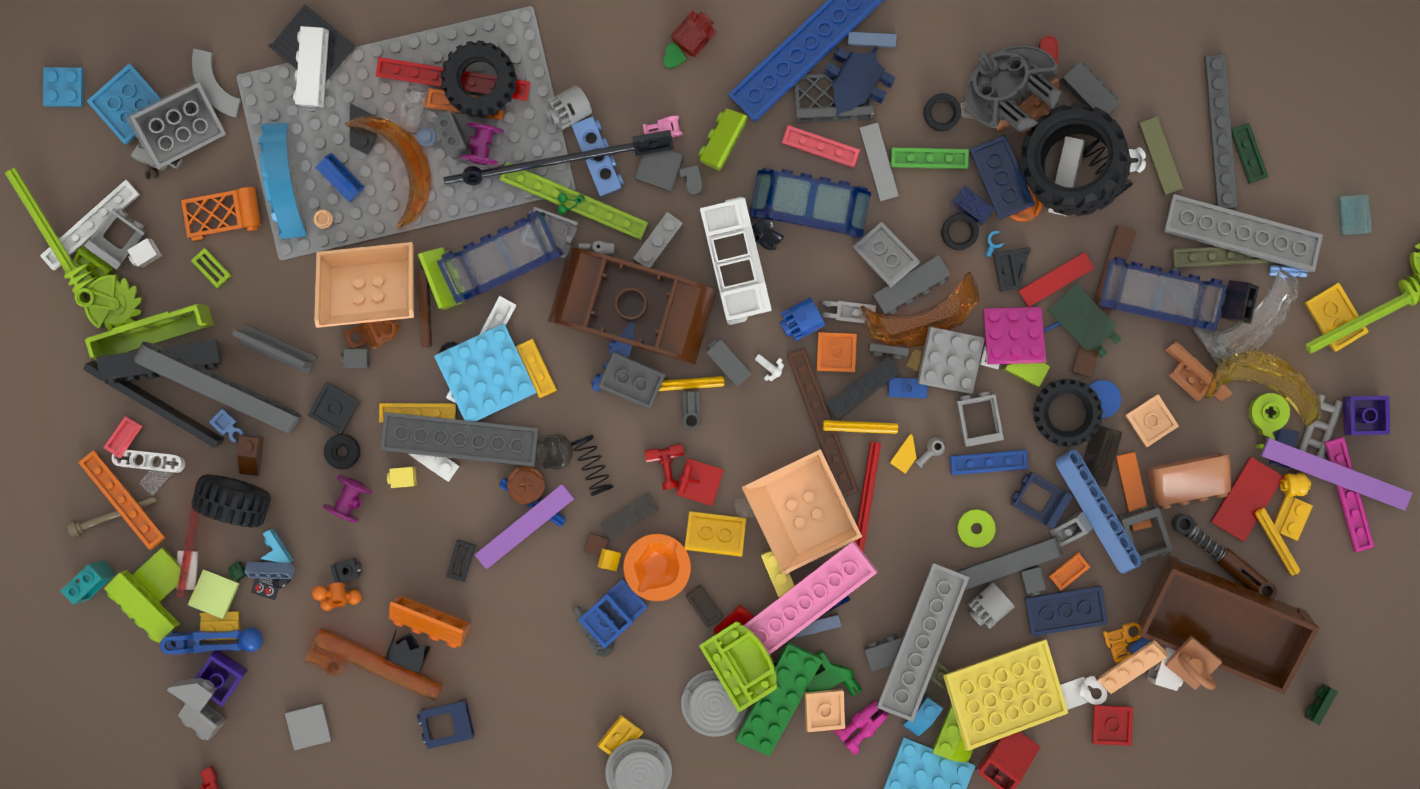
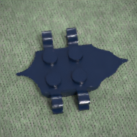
[824,47,896,116]

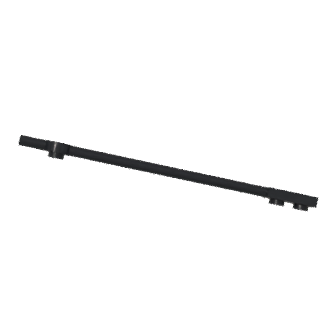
[443,130,674,185]

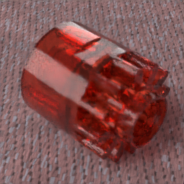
[670,11,716,58]

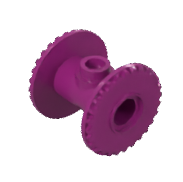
[460,122,504,166]
[323,475,373,523]

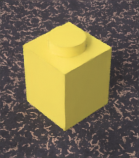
[387,466,417,488]

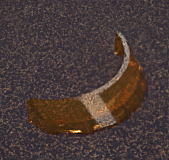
[345,116,431,229]
[860,272,980,347]

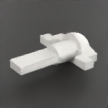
[755,354,784,381]

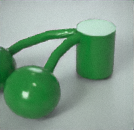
[558,193,585,215]

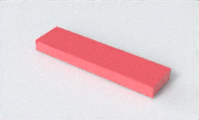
[781,125,860,169]

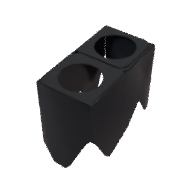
[385,629,432,673]

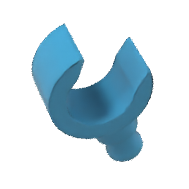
[985,231,1004,257]

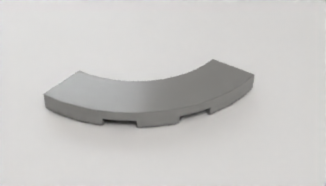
[192,48,242,118]

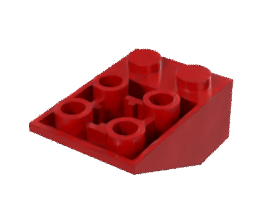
[975,732,1040,789]

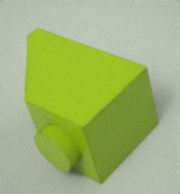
[1003,361,1050,387]

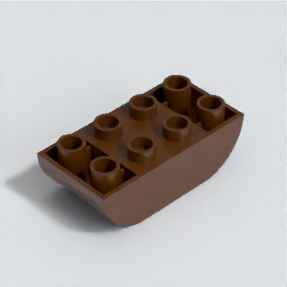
[548,248,717,365]

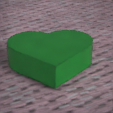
[663,43,687,69]

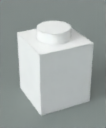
[127,238,162,268]

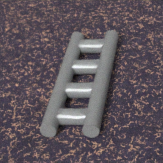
[1299,394,1343,459]

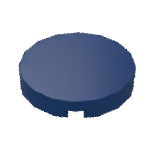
[1082,380,1122,418]

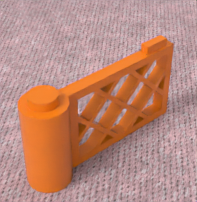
[181,187,262,241]

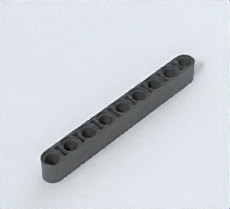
[133,341,301,434]

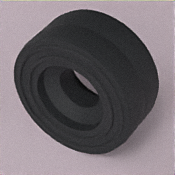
[324,434,360,469]

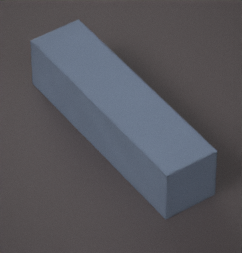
[847,32,897,48]
[244,562,295,579]
[794,614,841,638]

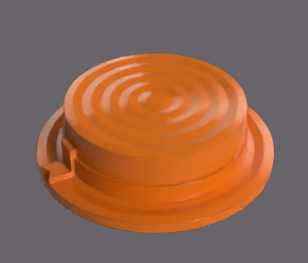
[623,534,691,601]

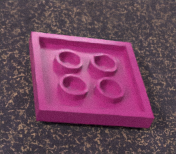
[983,307,1046,364]

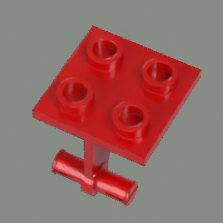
[676,458,724,506]

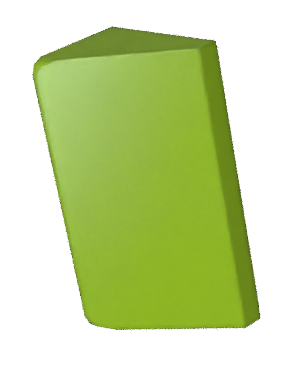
[73,245,115,279]

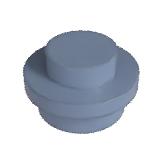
[417,127,436,146]

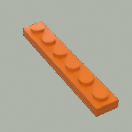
[78,450,166,550]

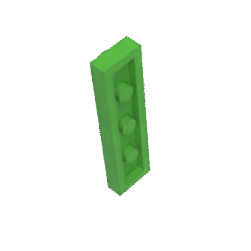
[891,148,969,169]

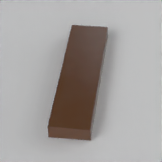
[418,270,432,347]

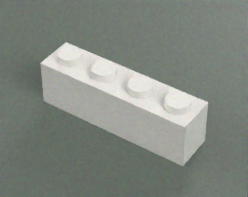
[293,26,329,108]

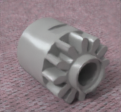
[546,85,592,130]
[968,582,1015,629]

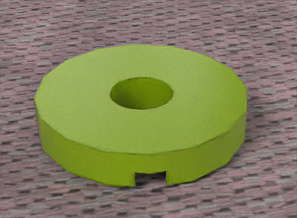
[957,509,996,548]

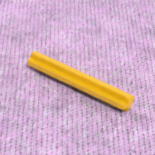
[659,376,725,391]
[823,420,898,434]
[1255,508,1300,576]

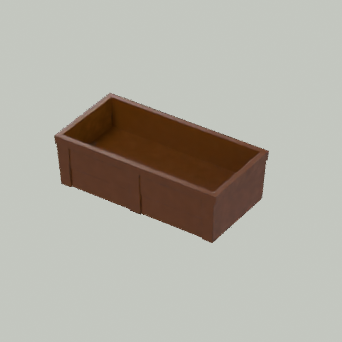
[1139,555,1319,695]

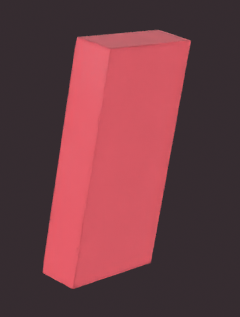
[103,416,142,458]

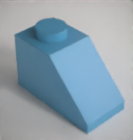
[903,694,943,737]

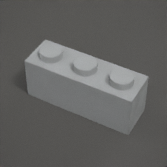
[633,212,683,268]

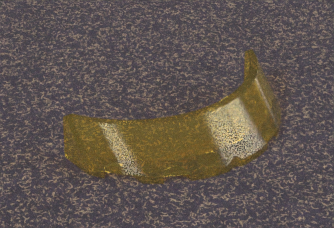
[1204,350,1321,426]

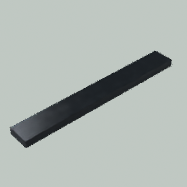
[83,361,225,447]

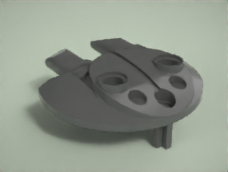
[966,46,1062,132]

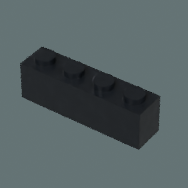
[827,357,900,420]

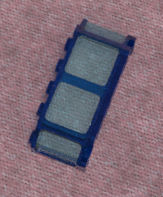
[749,168,872,239]

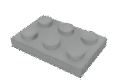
[853,222,920,288]

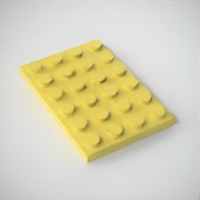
[943,639,1068,751]

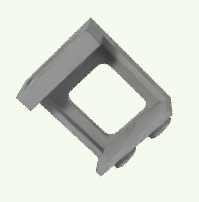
[84,208,146,269]

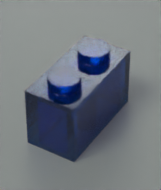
[950,185,995,226]

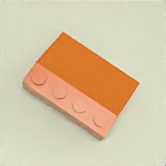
[389,595,471,648]

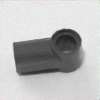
[683,392,701,430]

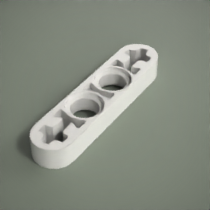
[111,450,185,473]

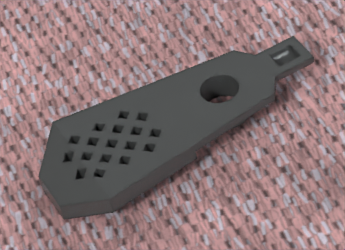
[573,606,615,657]

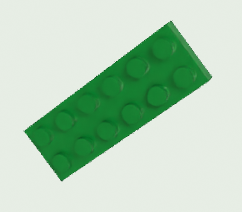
[735,642,823,756]

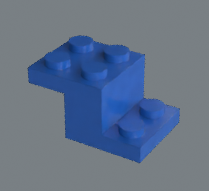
[579,578,649,649]

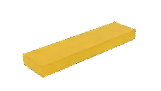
[379,403,457,422]

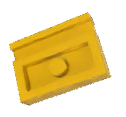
[1273,495,1313,541]
[200,611,240,641]
[597,715,643,755]

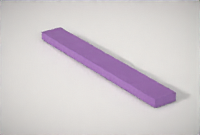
[1260,438,1412,510]

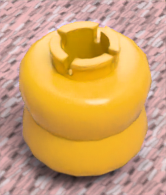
[1280,473,1311,497]

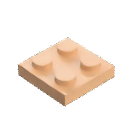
[1125,394,1179,447]
[804,689,845,732]

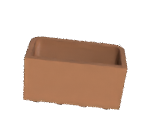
[1146,453,1231,509]

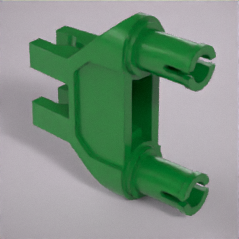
[806,650,862,696]

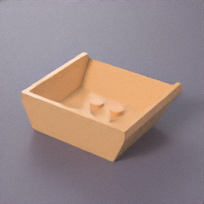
[314,242,414,328]
[742,449,862,574]

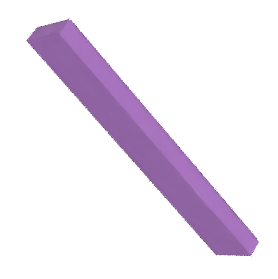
[475,484,575,570]

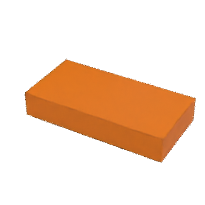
[1048,552,1090,591]

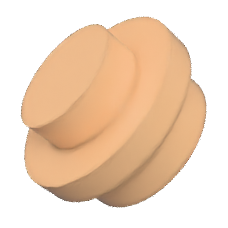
[313,209,333,229]

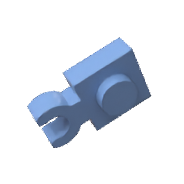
[209,408,245,442]

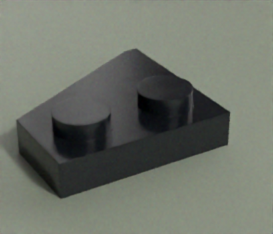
[350,104,385,155]
[993,247,1031,292]

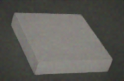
[285,703,333,750]

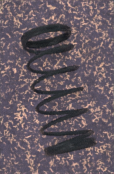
[1082,139,1133,198]
[571,434,614,496]

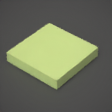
[188,569,239,619]

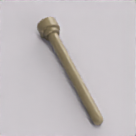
[67,496,158,538]

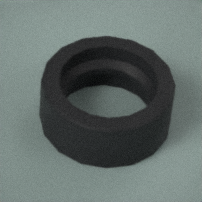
[923,93,961,131]
[941,213,979,250]

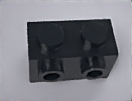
[1221,280,1259,324]

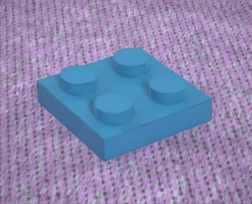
[43,67,84,107]

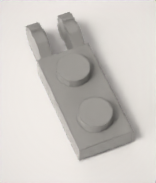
[821,301,876,325]

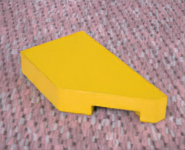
[889,434,916,474]

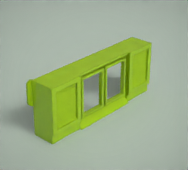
[85,304,214,362]

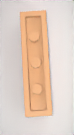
[1098,639,1168,694]

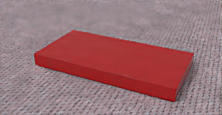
[1210,457,1284,542]

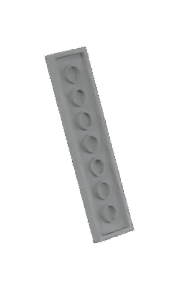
[1163,194,1323,273]
[876,563,970,722]

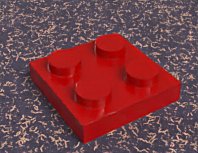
[1092,705,1133,746]

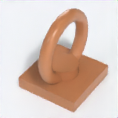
[1165,635,1222,690]

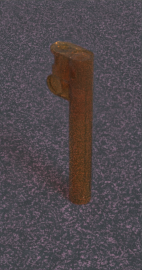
[305,628,443,701]

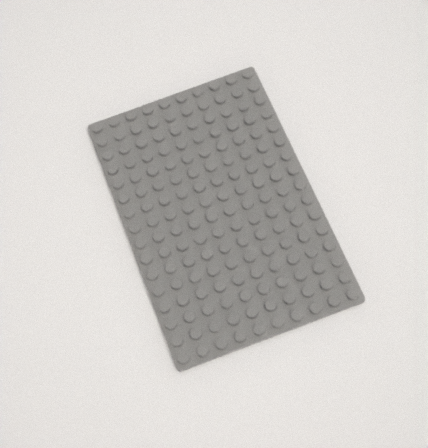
[237,6,576,260]

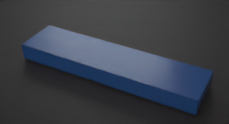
[950,450,1028,475]

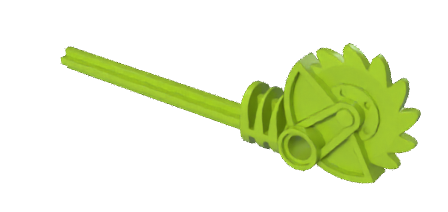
[5,168,142,331]
[1305,243,1420,354]

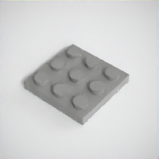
[917,326,985,394]

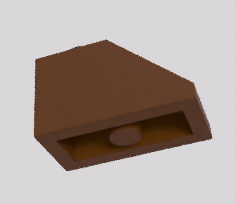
[237,435,264,476]

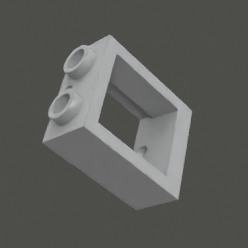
[955,391,1004,447]

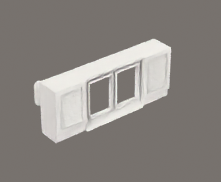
[700,197,772,325]

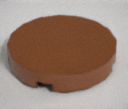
[507,466,545,504]

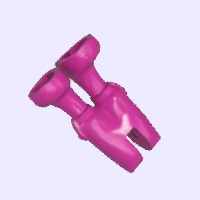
[833,700,889,756]

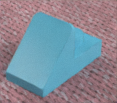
[261,528,294,563]

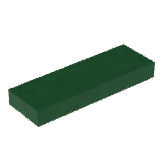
[1231,123,1268,184]

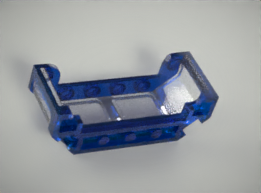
[437,210,564,304]
[1098,257,1227,331]

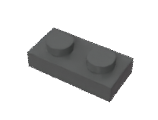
[868,343,909,360]

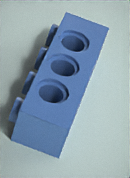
[571,116,624,198]

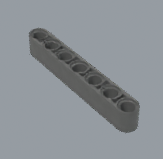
[955,537,1063,590]

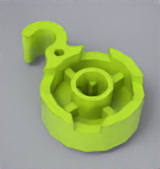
[1248,393,1290,449]

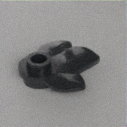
[752,218,784,250]

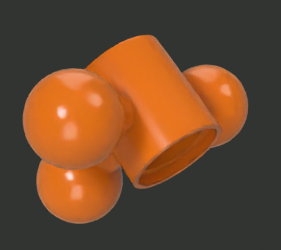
[312,583,362,611]

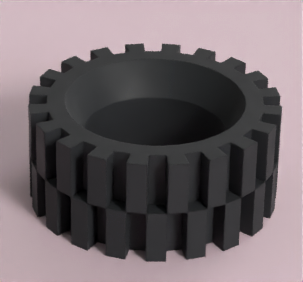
[1033,379,1103,447]

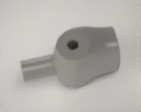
[578,241,614,257]

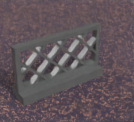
[795,74,874,123]
[232,325,317,374]

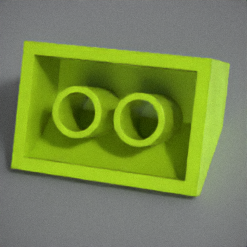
[698,108,747,172]
[418,247,467,310]
[932,703,974,763]

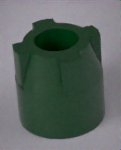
[227,562,247,582]

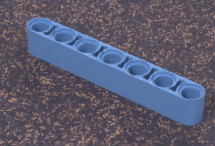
[1056,450,1142,573]

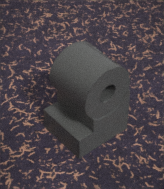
[679,165,703,196]

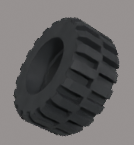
[440,40,517,118]
[191,474,271,528]

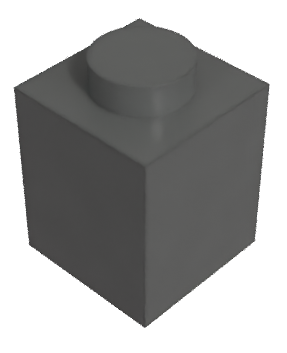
[341,349,370,369]
[1019,565,1046,596]

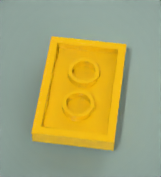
[1304,283,1369,352]
[685,511,746,557]

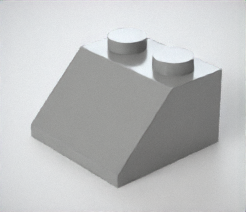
[178,703,227,741]

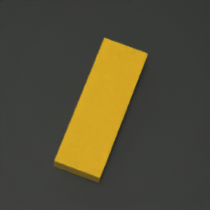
[515,338,557,398]

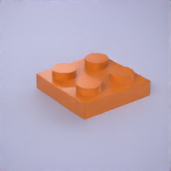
[816,332,857,372]

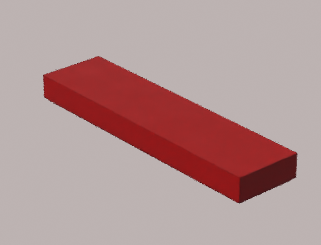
[1018,252,1095,307]

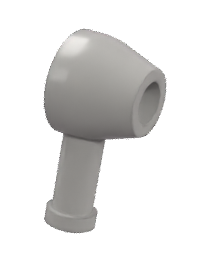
[914,437,946,468]

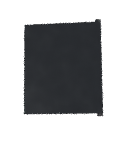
[268,4,356,83]

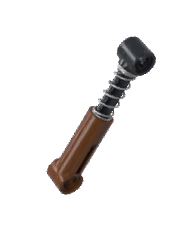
[1172,514,1278,599]

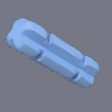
[1269,265,1308,277]

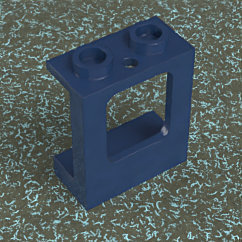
[1011,472,1073,529]
[417,698,475,749]

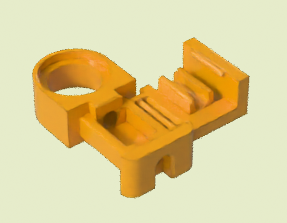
[1102,622,1141,663]

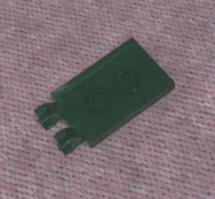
[1048,284,1122,358]

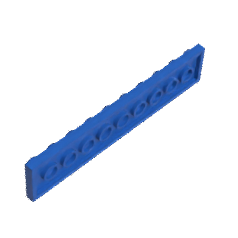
[728,0,884,123]

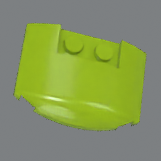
[699,622,777,712]

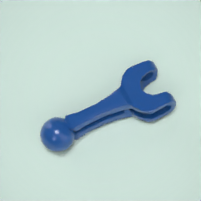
[160,627,263,654]

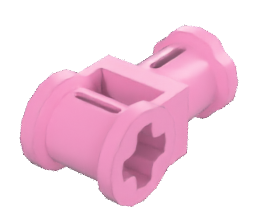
[643,116,683,138]

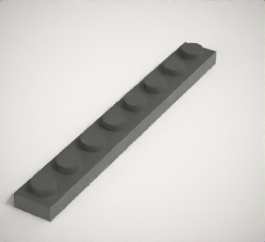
[1204,54,1238,209]

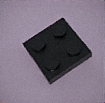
[307,382,360,434]

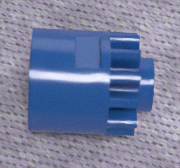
[780,297,825,341]

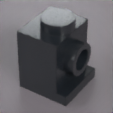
[330,558,362,583]

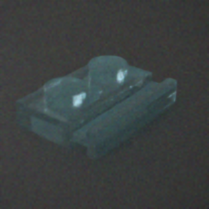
[1338,195,1372,236]

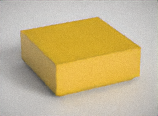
[597,548,621,571]

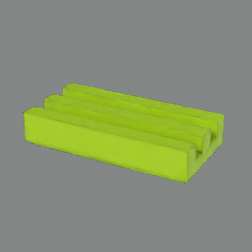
[191,248,232,289]

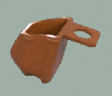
[344,319,400,349]

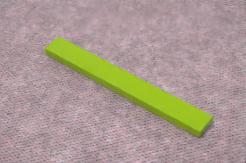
[499,162,648,240]

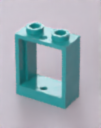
[61,560,116,605]

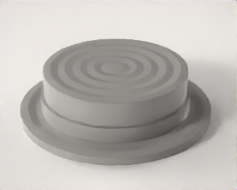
[681,670,748,737]
[605,739,672,789]

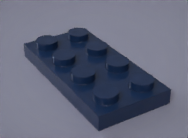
[969,135,1035,220]
[1025,586,1108,636]

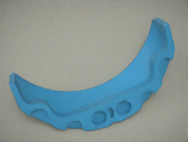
[259,123,307,240]

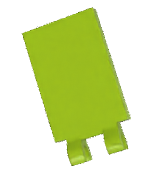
[115,547,189,619]

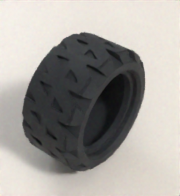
[1020,103,1131,216]

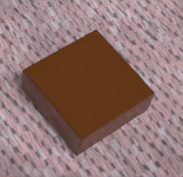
[584,533,609,557]

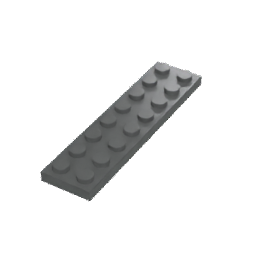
[380,412,539,467]

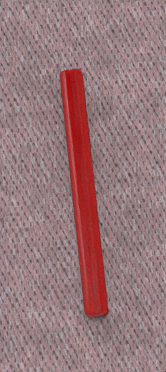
[854,441,881,553]

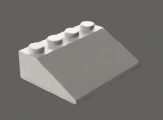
[125,82,226,169]

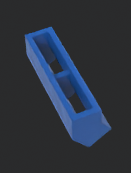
[315,153,365,203]

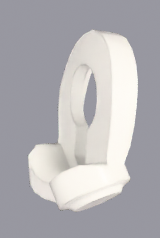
[1129,147,1146,173]
[1079,676,1107,705]

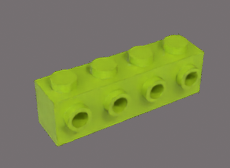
[104,570,180,643]

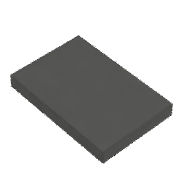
[597,351,666,410]

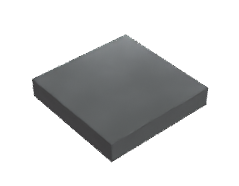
[635,150,684,192]

